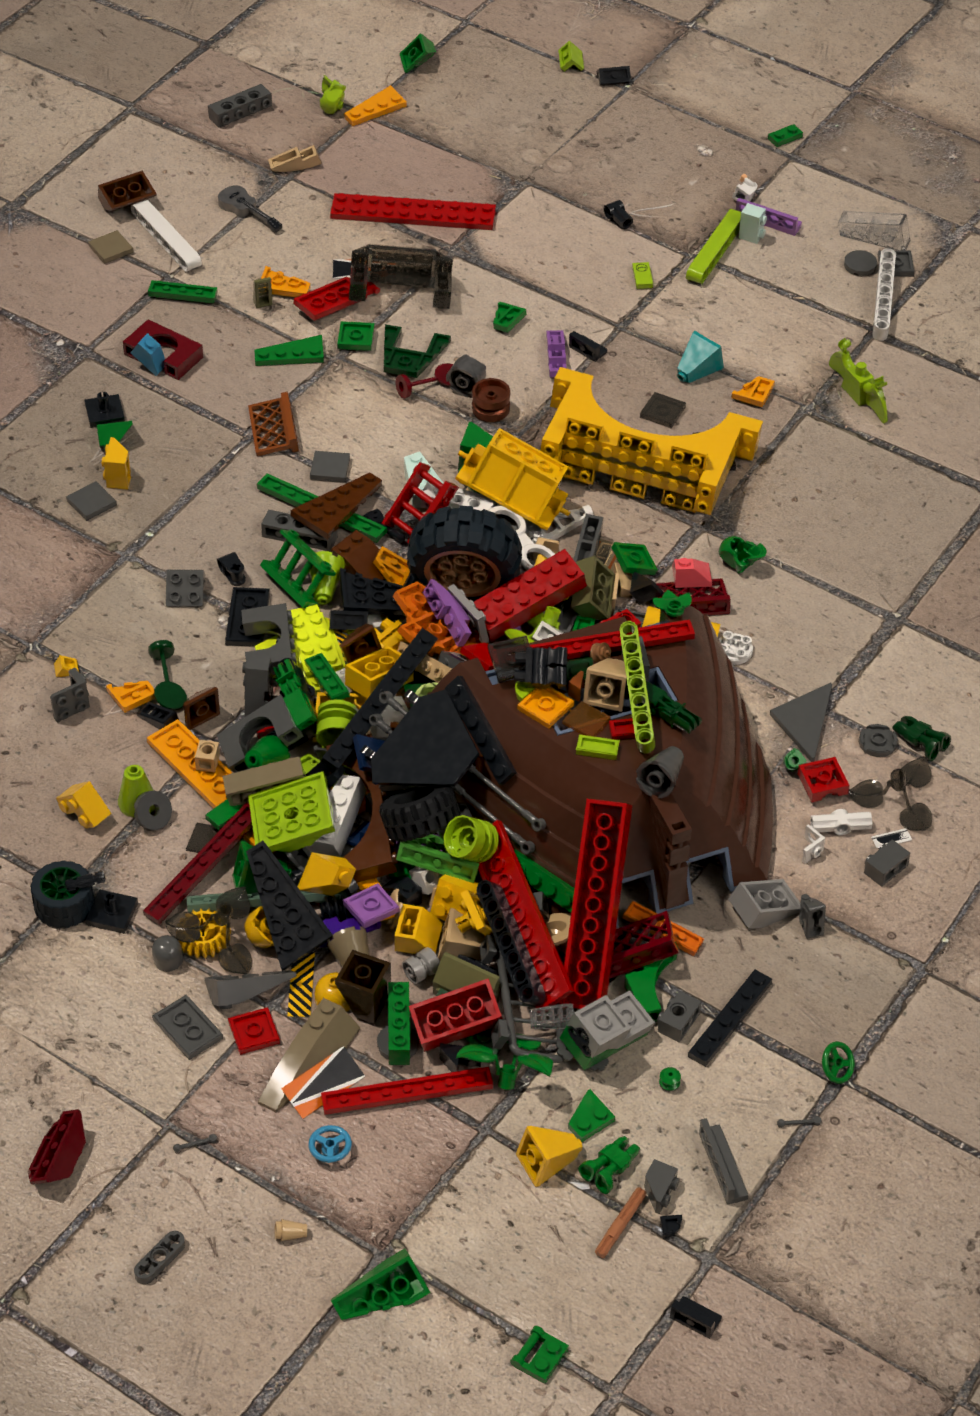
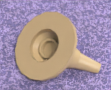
[544,913,571,955]

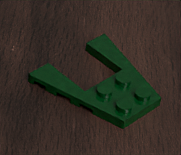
[384,324,451,378]

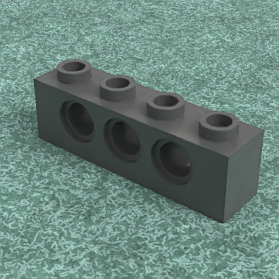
[208,84,272,128]
[261,509,338,552]

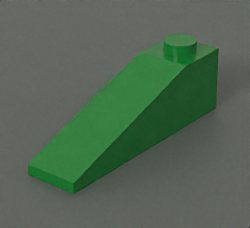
[331,1248,430,1320]

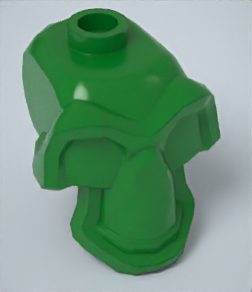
[718,536,767,573]

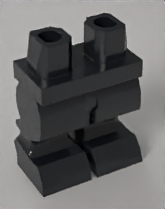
[514,647,568,691]

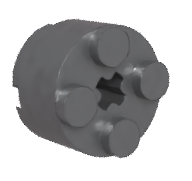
[446,354,486,396]

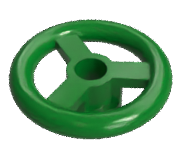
[822,1041,855,1084]

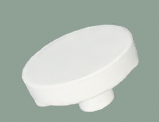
[719,631,753,665]

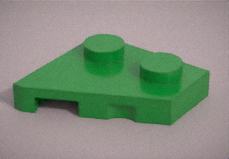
[568,1089,615,1142]

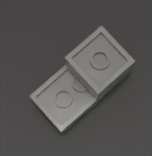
[559,990,655,1071]

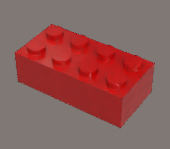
[409,978,502,1052]

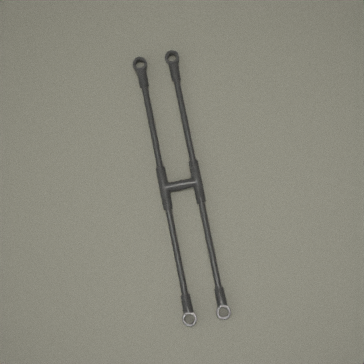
[369,691,546,854]

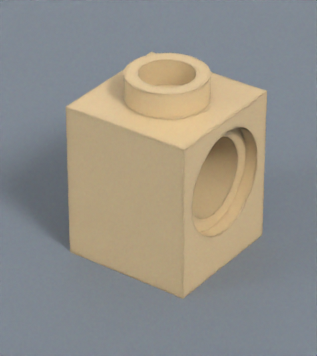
[195,740,220,772]

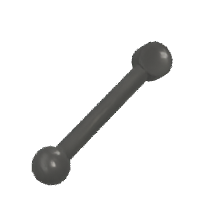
[777,1116,821,1127]
[173,1134,217,1152]

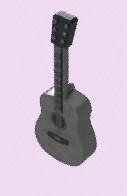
[218,185,282,232]

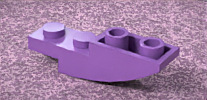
[423,579,472,647]

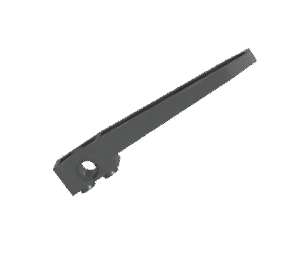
[558,514,604,633]

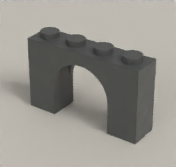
[241,603,297,675]
[217,695,304,773]

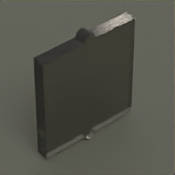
[186,822,220,853]

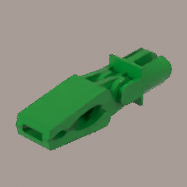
[273,659,317,731]

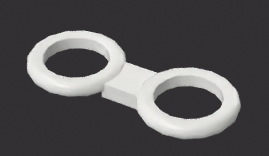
[488,506,555,570]

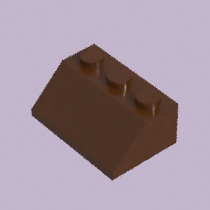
[98,170,157,211]

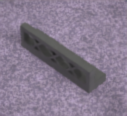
[699,1118,748,1205]

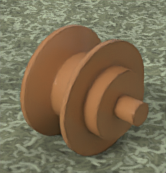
[590,642,611,663]

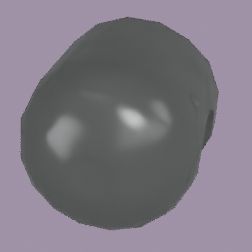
[152,935,183,972]

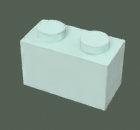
[739,203,767,244]

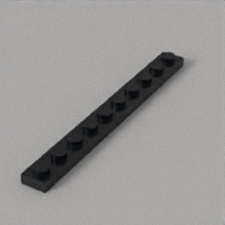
[321,628,438,772]

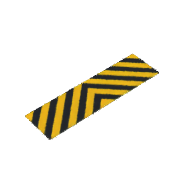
[287,952,315,1017]

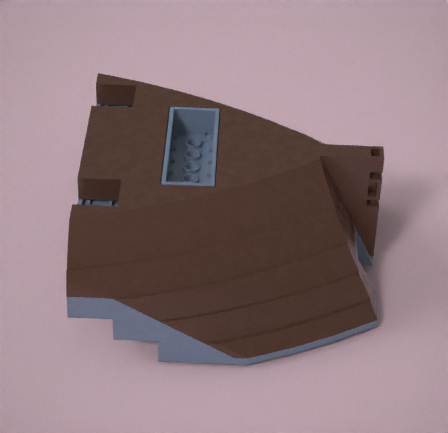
[427,606,773,927]

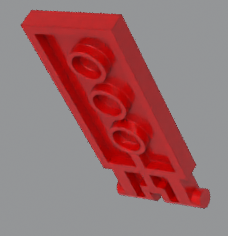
[293,272,380,321]

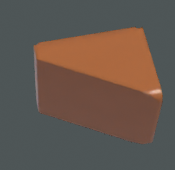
[568,671,584,702]

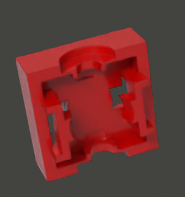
[798,757,850,803]

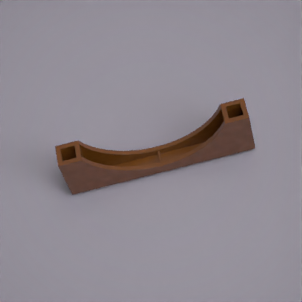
[326,734,399,883]

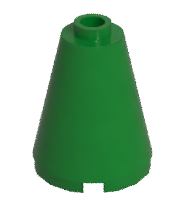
[245,735,290,768]

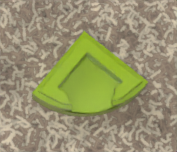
[515,683,535,702]

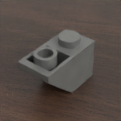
[644,1159,680,1214]

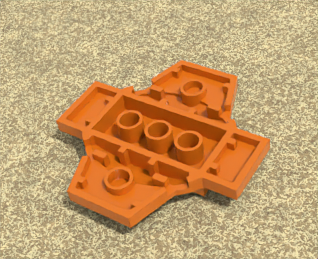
[393,581,489,656]

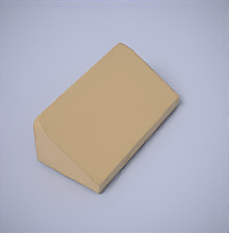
[614,562,633,597]

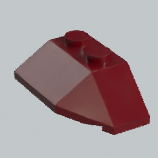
[28,1109,86,1185]

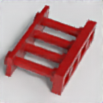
[382,462,459,543]

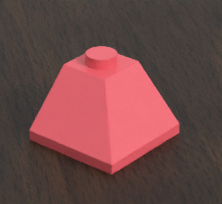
[672,558,712,588]

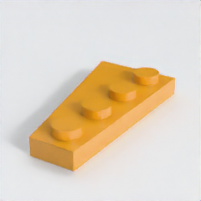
[344,85,407,127]

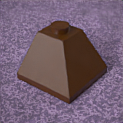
[340,623,382,664]
[183,687,220,730]

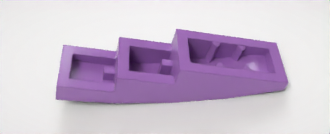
[546,330,567,377]

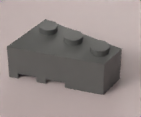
[242,654,274,717]

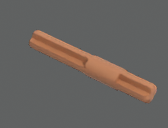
[595,1187,647,1258]

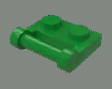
[510,1325,569,1384]

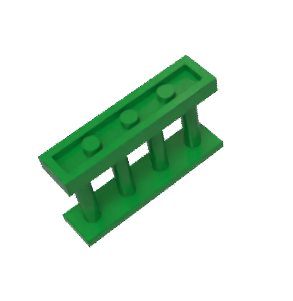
[260,529,336,608]

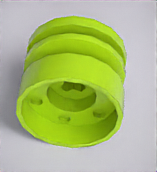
[316,699,358,748]
[444,815,499,863]

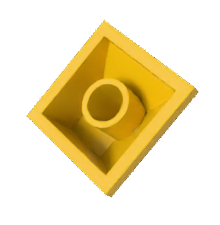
[298,852,356,896]

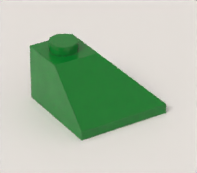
[399,33,436,73]
[97,421,133,449]

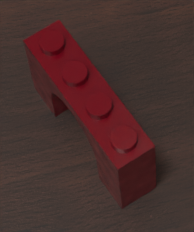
[123,319,204,380]

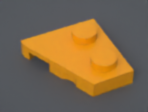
[731,376,775,407]
[373,546,410,586]
[106,681,155,713]

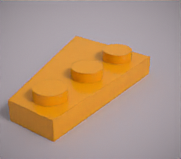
[258,266,311,297]

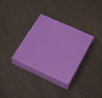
[343,883,400,929]

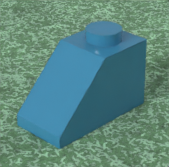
[131,333,165,376]

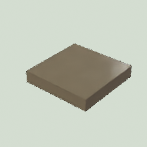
[88,230,134,264]

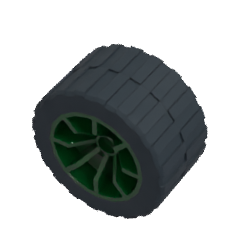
[30,860,95,928]

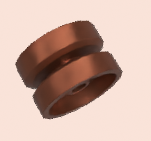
[472,378,510,422]

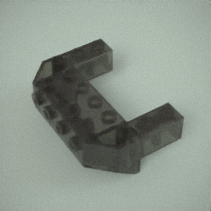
[348,243,453,309]

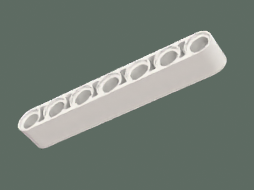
[131,199,202,272]
[872,248,896,341]

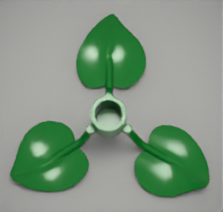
[456,1033,553,1090]

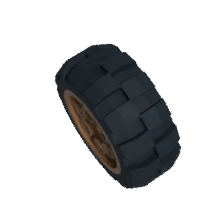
[407,505,522,602]

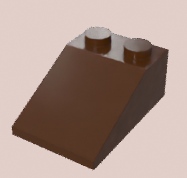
[331,530,386,580]

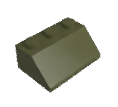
[571,556,615,621]
[433,952,500,1004]

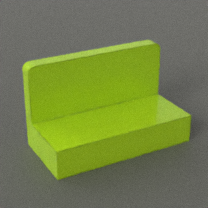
[558,41,584,72]

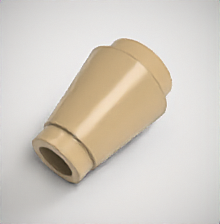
[274,1219,307,1241]

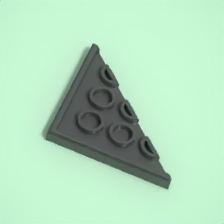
[770,682,832,762]

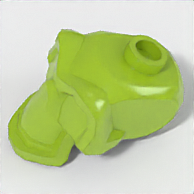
[319,75,346,114]

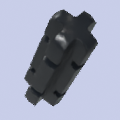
[65,871,106,892]

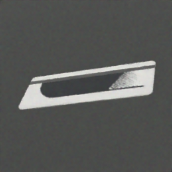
[871,828,912,848]

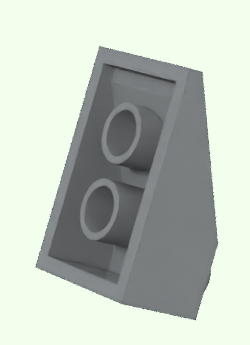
[728,879,800,929]

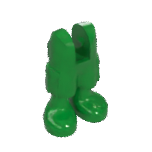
[578,1136,640,1194]

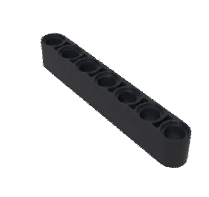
[476,880,546,1006]

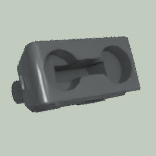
[799,894,826,939]

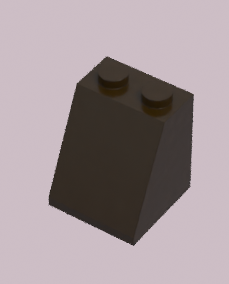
[335,949,391,1024]

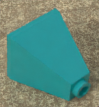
[677,331,724,383]

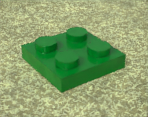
[337,321,375,351]
[611,542,658,575]

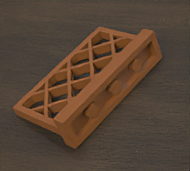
[248,391,299,456]

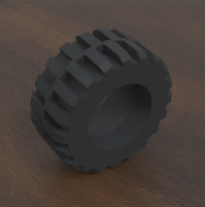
[379,786,460,842]

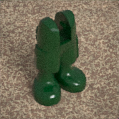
[892,716,951,761]

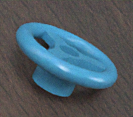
[308,1125,352,1163]

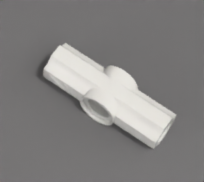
[810,809,872,835]

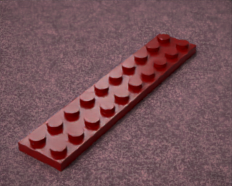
[330,193,496,230]
[477,820,574,1014]

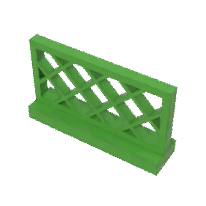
[396,834,480,883]

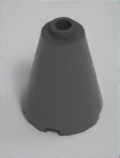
[636,746,684,798]

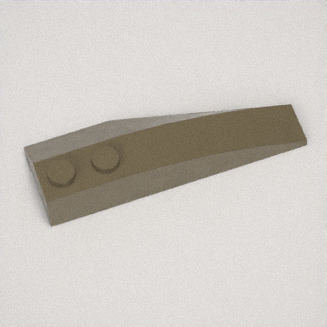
[258,998,360,1112]

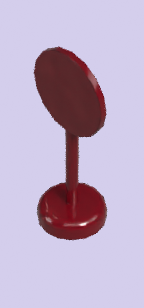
[396,363,453,399]

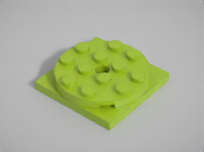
[248,771,335,852]

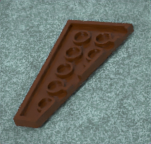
[290,473,382,540]

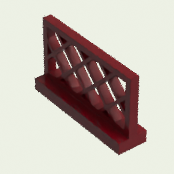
[655,578,731,616]
[609,911,679,979]

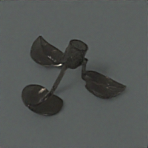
[848,756,932,831]
[165,887,252,974]

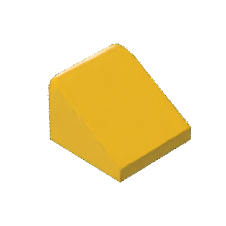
[54,655,79,677]

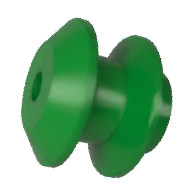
[659,1067,681,1091]

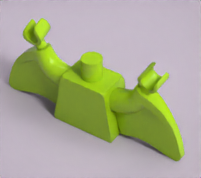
[829,338,888,424]

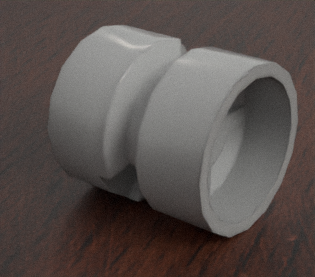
[402,947,440,985]

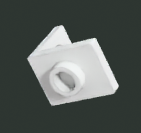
[802,824,825,864]

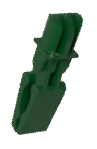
[625,681,702,734]

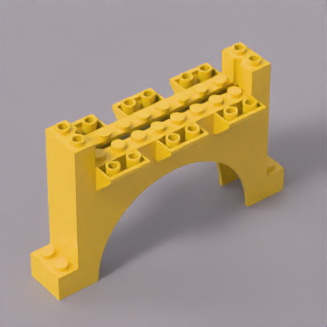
[540,367,763,515]

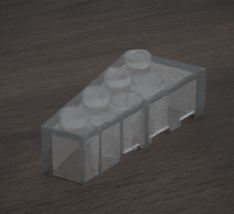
[838,211,911,250]

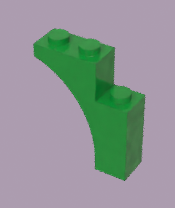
[624,942,678,1022]

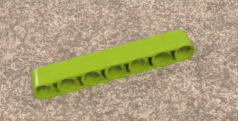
[686,209,741,284]
[620,621,655,753]

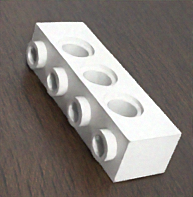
[420,482,496,511]

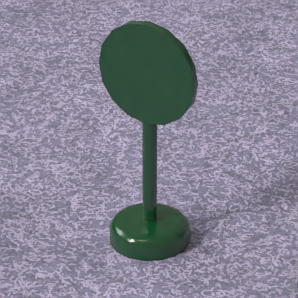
[148,640,187,710]

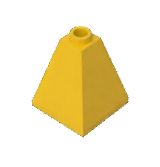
[516,1126,582,1187]

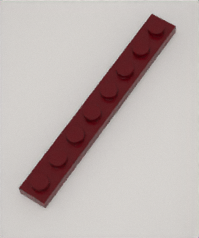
[143,802,253,925]

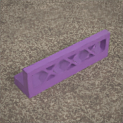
[736,198,802,236]

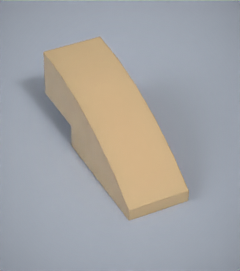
[268,145,322,172]

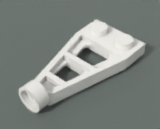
[517,505,593,544]

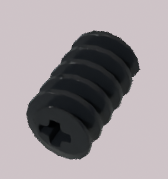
[320,894,354,921]

